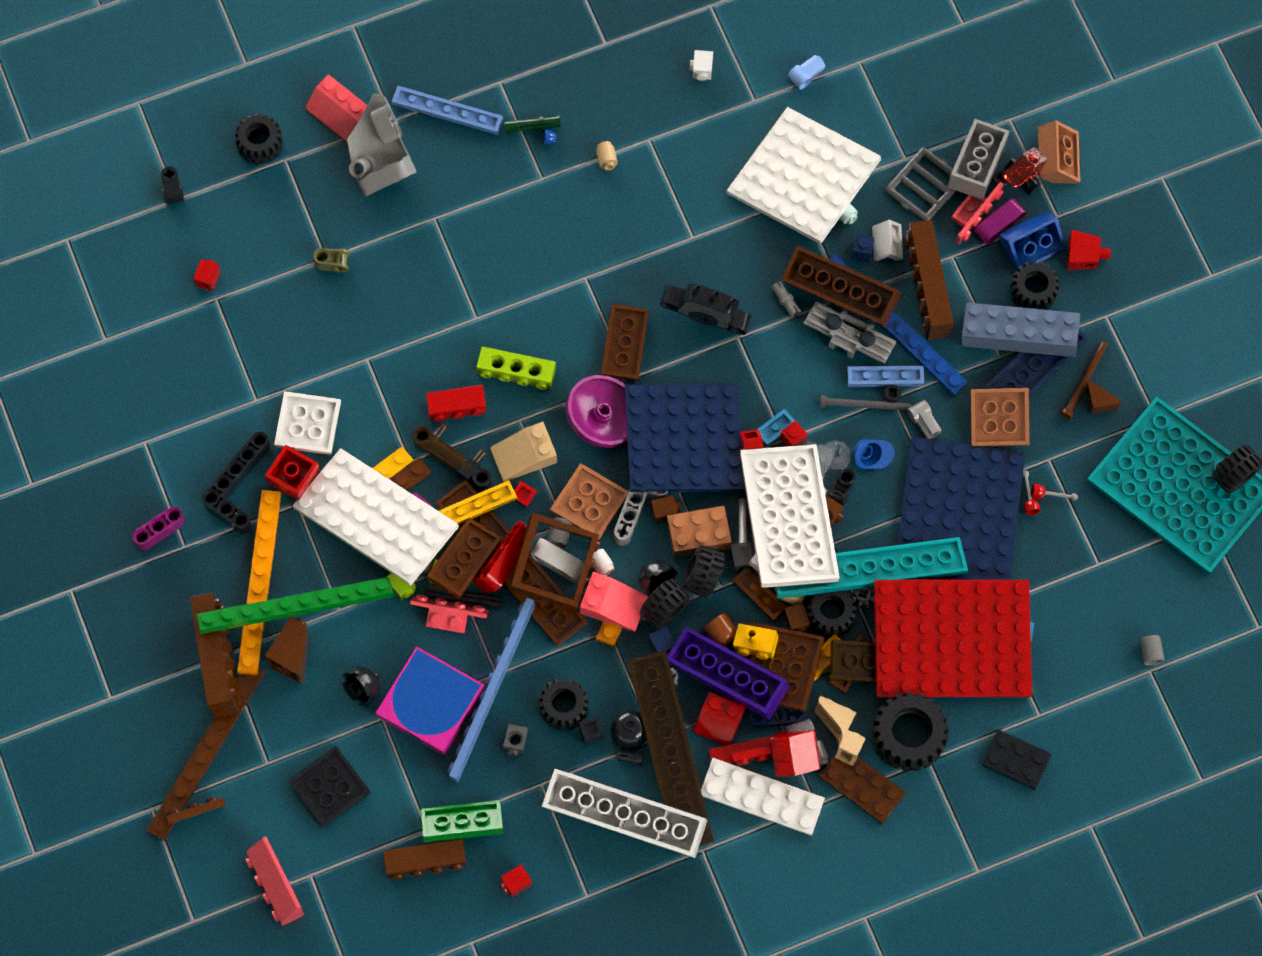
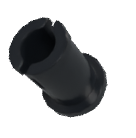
[618,749,644,766]

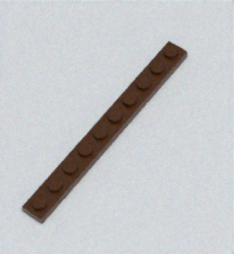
[146,668,265,842]

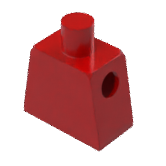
[1067,230,1111,270]

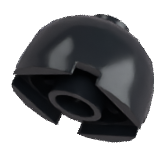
[639,560,678,597]
[342,666,380,706]
[610,710,647,751]

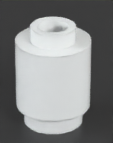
[592,548,615,576]

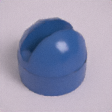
[543,130,557,145]

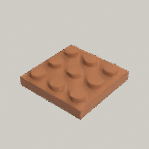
[971,388,1030,447]
[550,463,629,540]

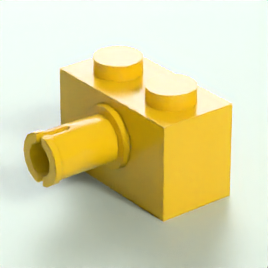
[733,623,779,660]

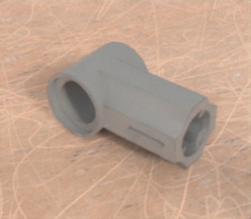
[907,400,942,439]

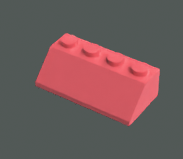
[305,74,367,142]
[245,837,304,926]

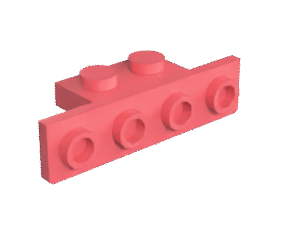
[951,182,1003,245]
[410,595,489,633]

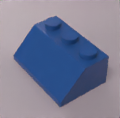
[999,210,1067,271]

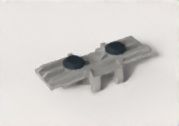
[804,302,897,364]

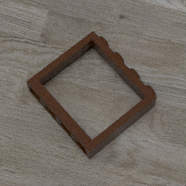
[508,513,600,610]

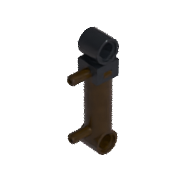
[413,423,492,492]

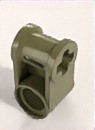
[313,248,350,273]

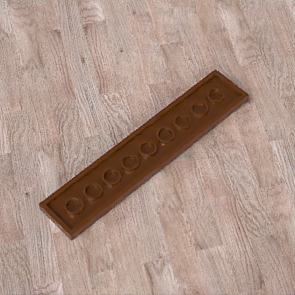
[436,480,588,648]

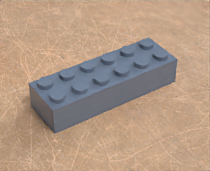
[962,302,1080,357]

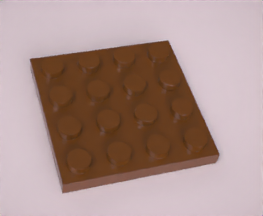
[740,621,825,712]

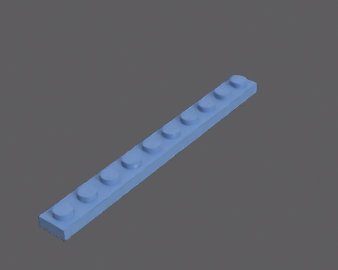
[448,598,535,783]

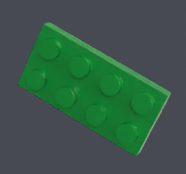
[421,800,503,842]

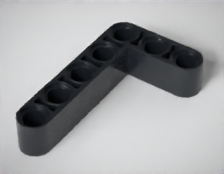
[202,431,270,534]

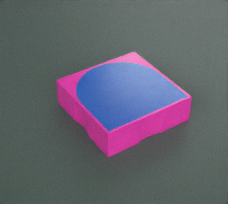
[376,647,485,756]

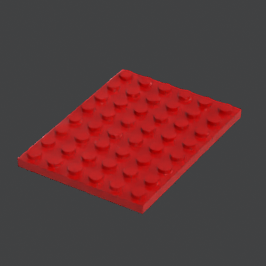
[874,580,1032,698]

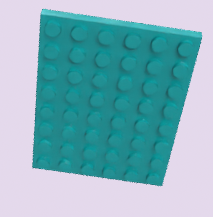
[1087,396,1262,575]

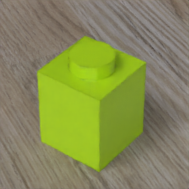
[387,573,416,601]

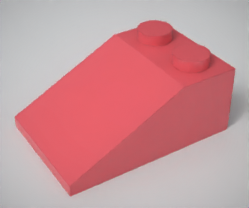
[580,572,648,632]

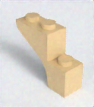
[815,696,866,766]

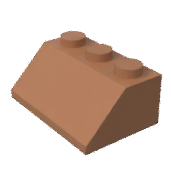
[1038,120,1080,183]

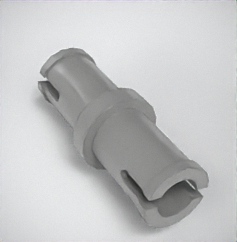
[771,281,801,318]

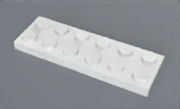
[701,758,825,836]

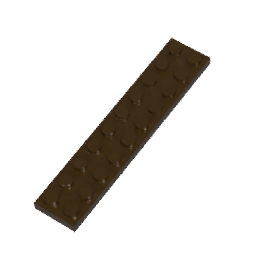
[628,651,715,853]

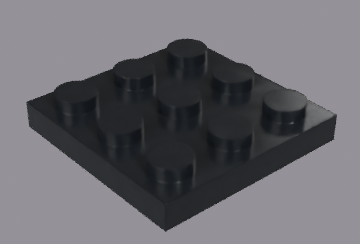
[288,746,371,828]

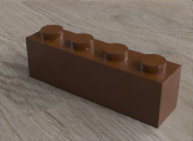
[383,838,467,880]

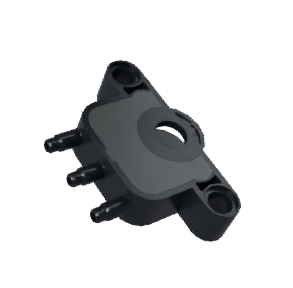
[660,283,752,335]

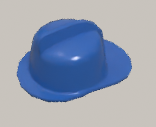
[851,439,895,469]

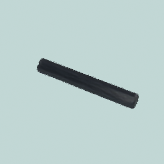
[425,586,502,608]

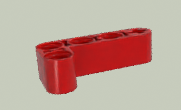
[472,521,536,593]

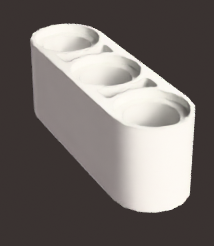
[530,538,583,583]

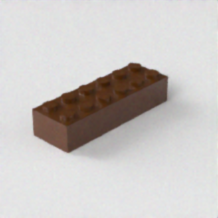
[904,220,954,340]
[781,246,902,328]
[190,592,242,719]

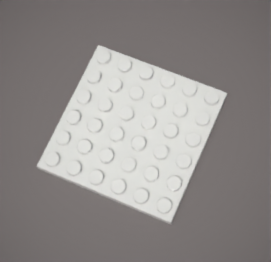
[727,107,881,244]

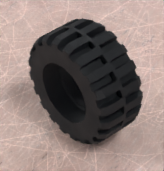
[872,692,949,771]

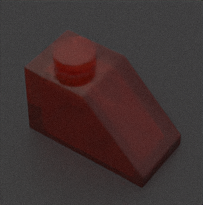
[1003,147,1047,188]

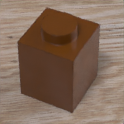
[651,495,681,524]
[784,603,810,633]

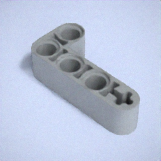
[614,490,668,546]

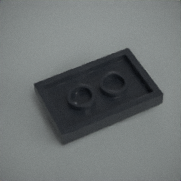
[981,729,1052,790]

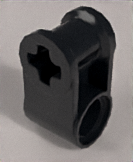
[161,166,184,204]
[827,468,855,506]

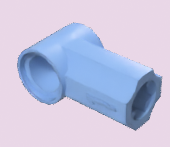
[787,55,826,90]

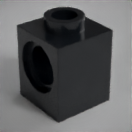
[579,717,604,747]

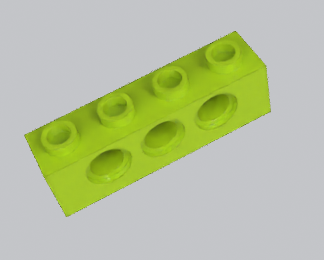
[477,347,556,390]

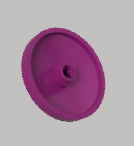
[566,375,627,448]

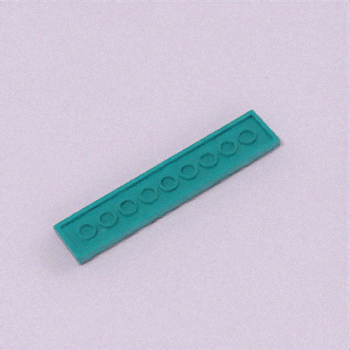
[775,537,968,599]

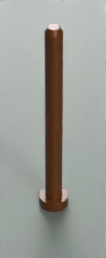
[1059,341,1107,420]

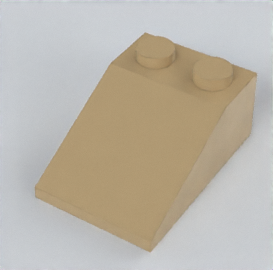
[490,422,557,482]

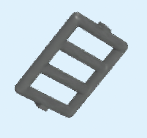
[885,148,956,221]

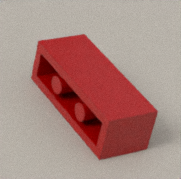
[426,385,487,422]

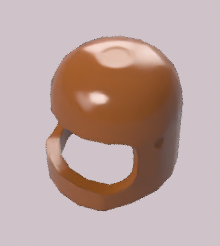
[701,613,737,647]

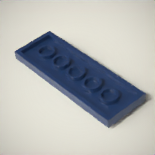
[983,330,1088,397]

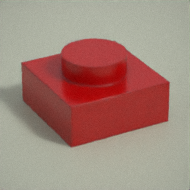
[514,481,537,508]

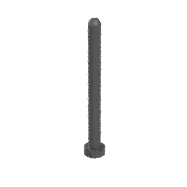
[820,395,912,411]

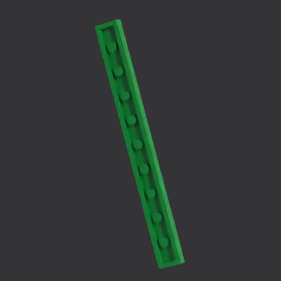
[196,577,394,634]

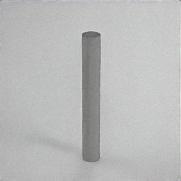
[739,498,747,547]

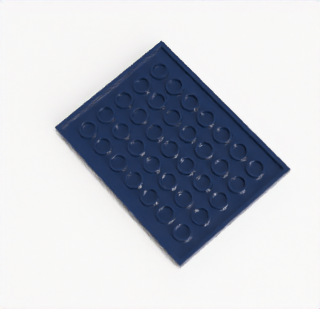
[897,436,1025,580]

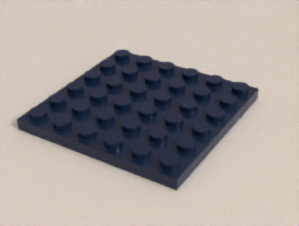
[624,385,745,492]

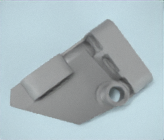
[347,93,417,197]

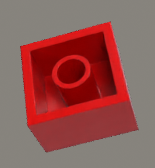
[265,444,320,500]

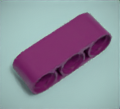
[974,198,1027,245]
[133,507,185,551]

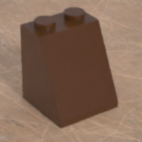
[265,617,310,686]

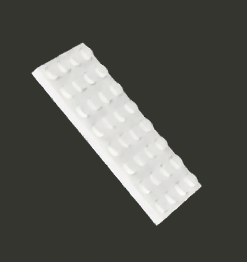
[740,444,840,588]
[293,448,459,586]

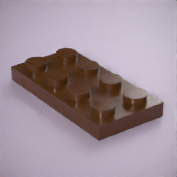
[601,304,649,381]
[427,518,502,599]
[819,753,906,824]

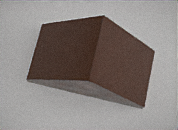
[1085,381,1122,414]

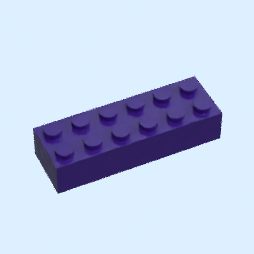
[667,627,789,720]

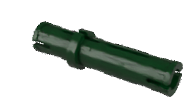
[505,116,561,133]

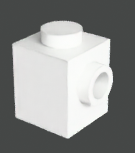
[690,50,713,81]

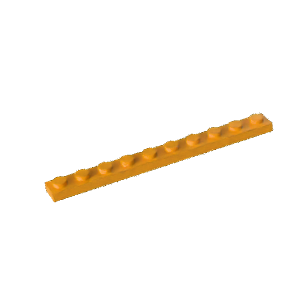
[238,490,282,675]

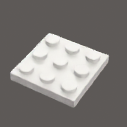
[274,391,341,455]

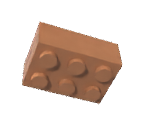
[667,506,732,559]

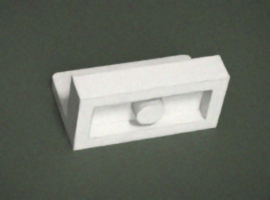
[872,220,903,261]

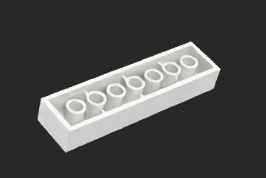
[542,769,708,858]

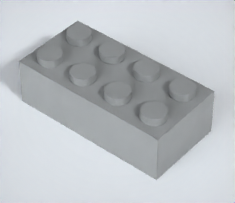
[948,119,1010,200]

